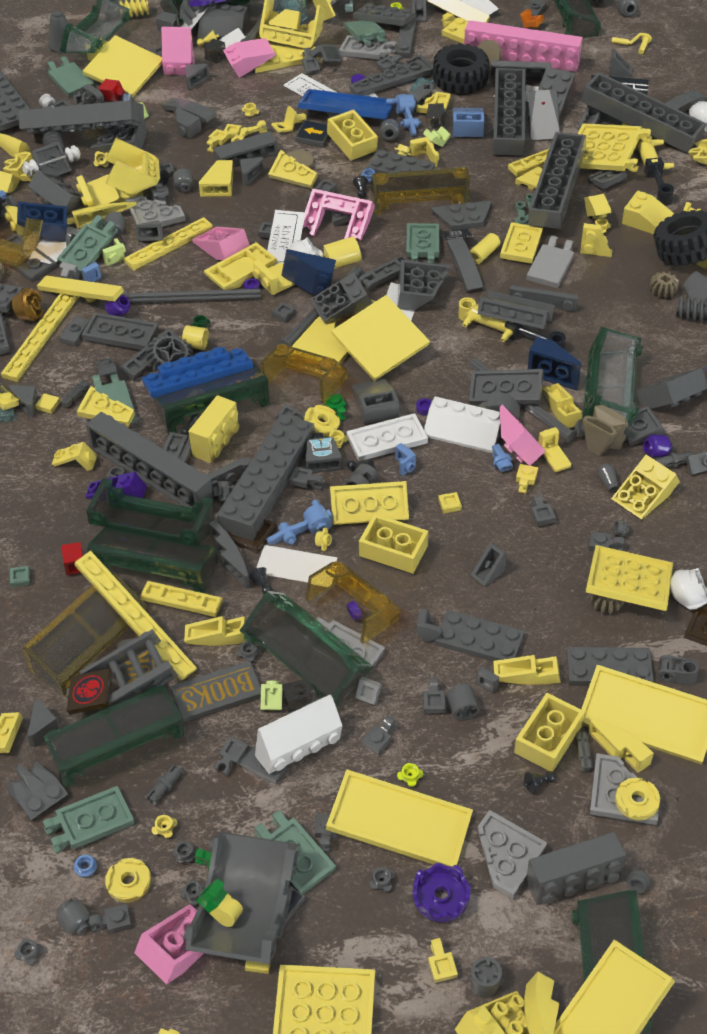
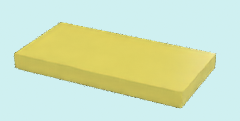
[330,481,409,525]

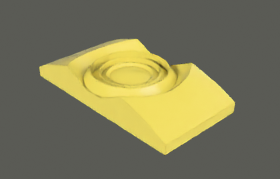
[204,242,277,290]

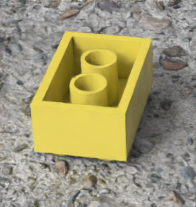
[327,110,378,161]
[189,395,239,463]
[359,514,428,574]
[514,693,585,771]

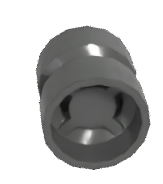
[345,464,379,486]

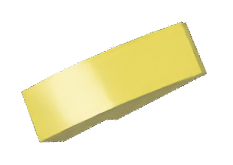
[542,383,582,428]
[184,616,251,646]
[493,655,561,685]
[588,719,653,773]
[524,972,559,1034]

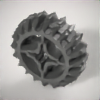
[146,333,193,372]

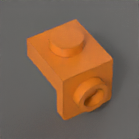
[520,9,545,28]

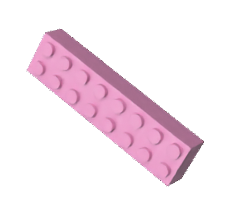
[464,20,583,72]

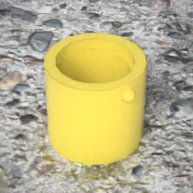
[182,325,209,350]

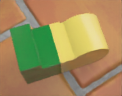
[196,878,243,927]

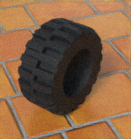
[433,43,489,95]
[653,210,707,266]

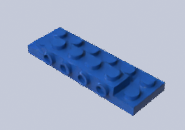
[142,347,254,398]

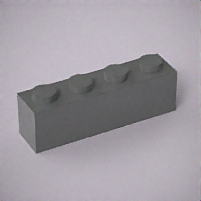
[213,131,278,167]

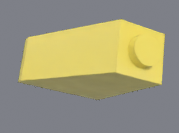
[199,160,234,197]

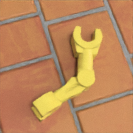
[231,120,267,142]

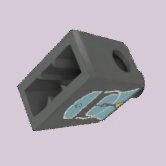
[306,432,342,473]

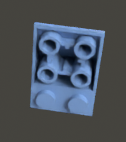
[453,108,484,138]

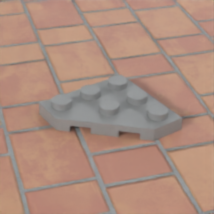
[126,195,186,227]
[590,753,659,825]
[477,810,548,899]

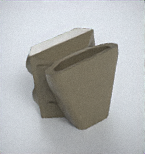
[583,405,628,456]

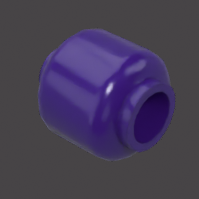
[105,294,130,317]
[643,434,672,459]

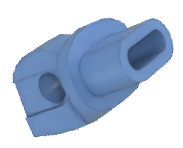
[492,444,513,472]

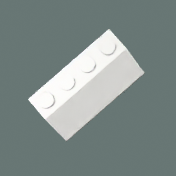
[424,397,501,453]
[255,695,342,774]

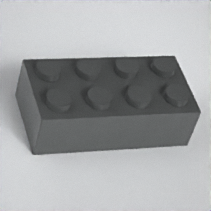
[526,832,626,905]

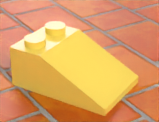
[622,191,674,234]

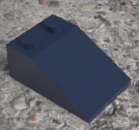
[17,201,67,242]
[281,249,336,295]
[528,337,581,391]

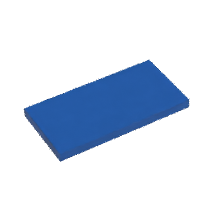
[298,89,395,119]

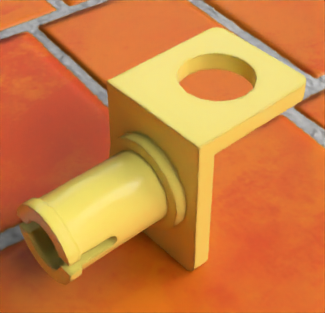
[271,106,306,132]

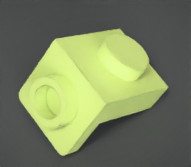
[102,238,126,266]

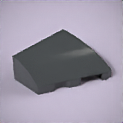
[683,271,707,305]

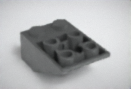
[311,272,373,323]
[351,379,399,424]

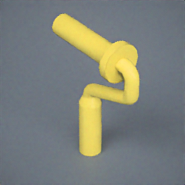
[612,33,652,54]

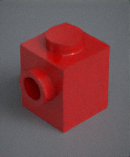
[98,79,125,102]
[61,542,84,576]

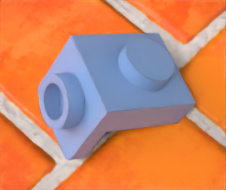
[395,443,416,476]

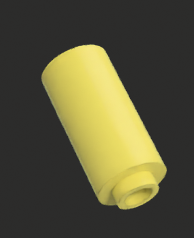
[470,233,500,264]

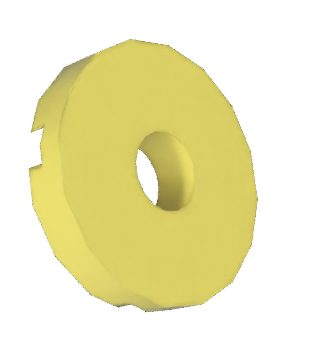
[304,405,340,437]
[615,778,661,821]
[105,858,151,903]

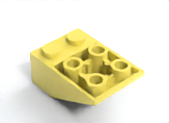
[611,455,680,520]
[455,991,529,1034]

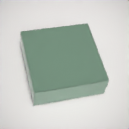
[10,566,31,588]

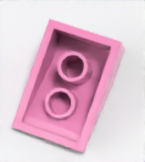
[161,27,195,75]
[223,38,276,78]
[192,227,250,260]
[500,404,546,466]
[134,904,204,984]

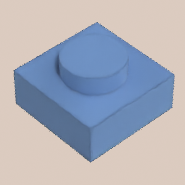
[81,262,101,282]

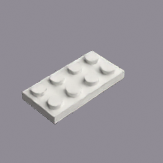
[346,413,428,462]

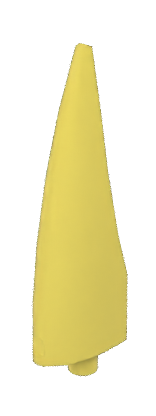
[0,133,31,158]
[67,202,137,229]

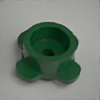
[191,315,210,328]

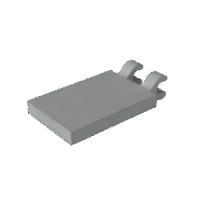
[339,35,397,60]
[526,235,574,288]
[302,617,385,679]

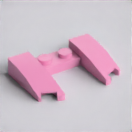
[303,189,375,241]

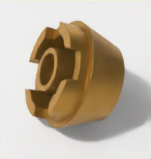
[12,288,44,321]

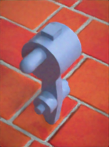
[386,94,421,136]
[267,500,333,545]

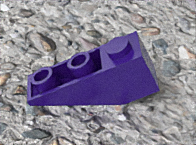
[85,471,147,504]

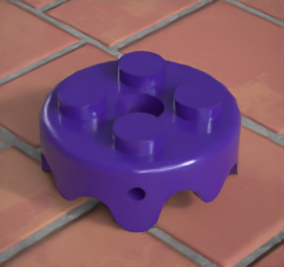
[413,863,471,922]

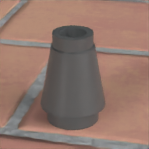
[597,463,619,492]

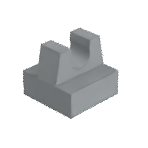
[59,262,80,280]
[355,677,382,705]

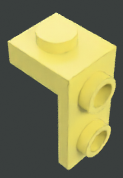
[410,137,439,167]
[538,427,571,472]
[52,442,98,471]

